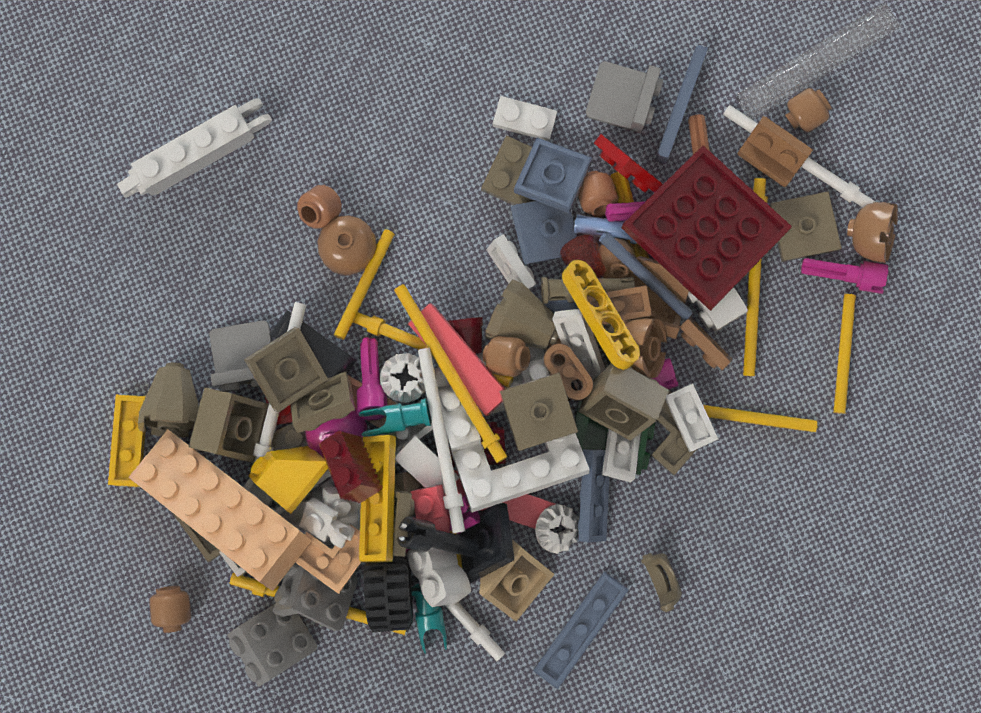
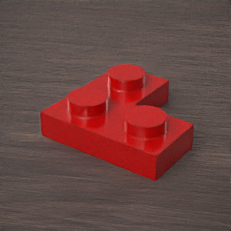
[594,134,663,193]

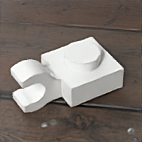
[299,498,355,548]

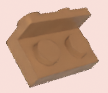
[737,116,813,187]

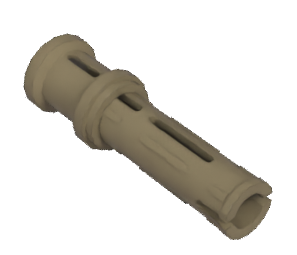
[541,277,635,304]

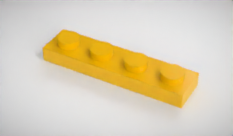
[359,435,396,562]

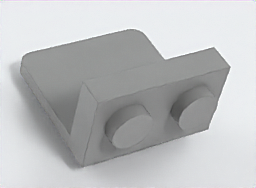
[586,61,664,133]
[209,320,272,392]
[273,563,358,631]
[227,604,317,687]

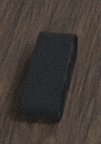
[269,310,356,378]

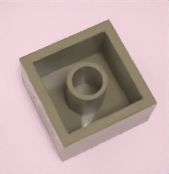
[578,363,669,441]
[189,387,269,463]

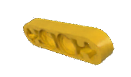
[562,260,640,370]

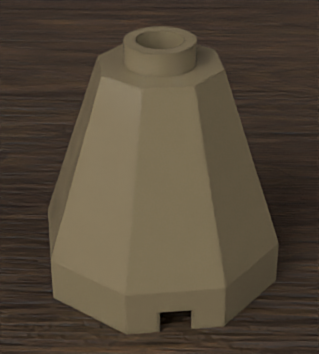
[485,279,559,349]
[138,362,199,438]

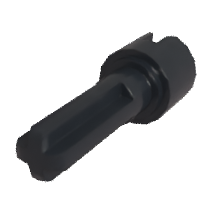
[397,516,479,557]

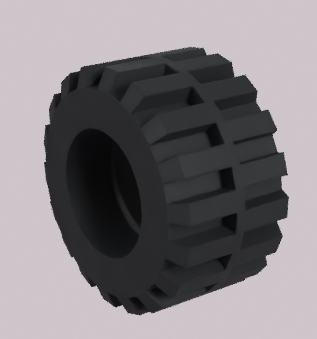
[364,553,413,633]

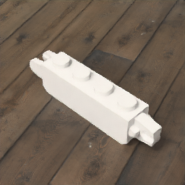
[117,98,272,198]

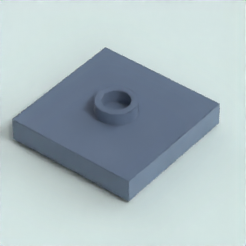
[514,137,592,214]
[510,201,581,265]

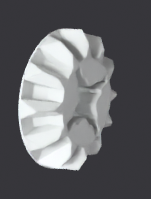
[380,353,425,402]
[535,504,579,554]

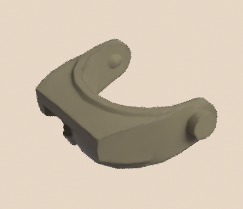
[641,553,682,612]

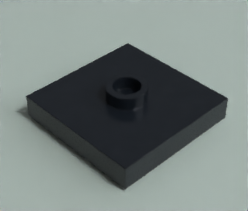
[458,503,515,583]

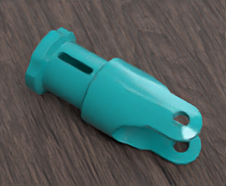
[359,398,431,437]
[410,583,447,654]

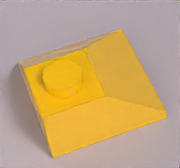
[248,446,328,514]

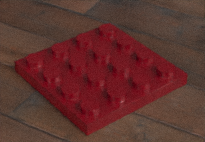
[621,146,792,311]

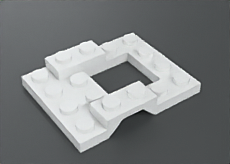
[434,347,590,512]

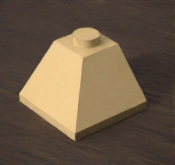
[479,540,554,621]

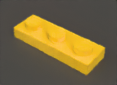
[108,394,146,487]

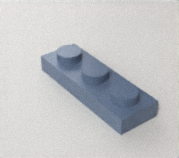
[578,449,610,542]

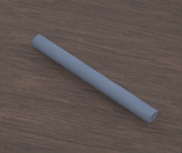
[599,232,693,320]

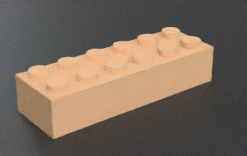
[129,429,312,591]

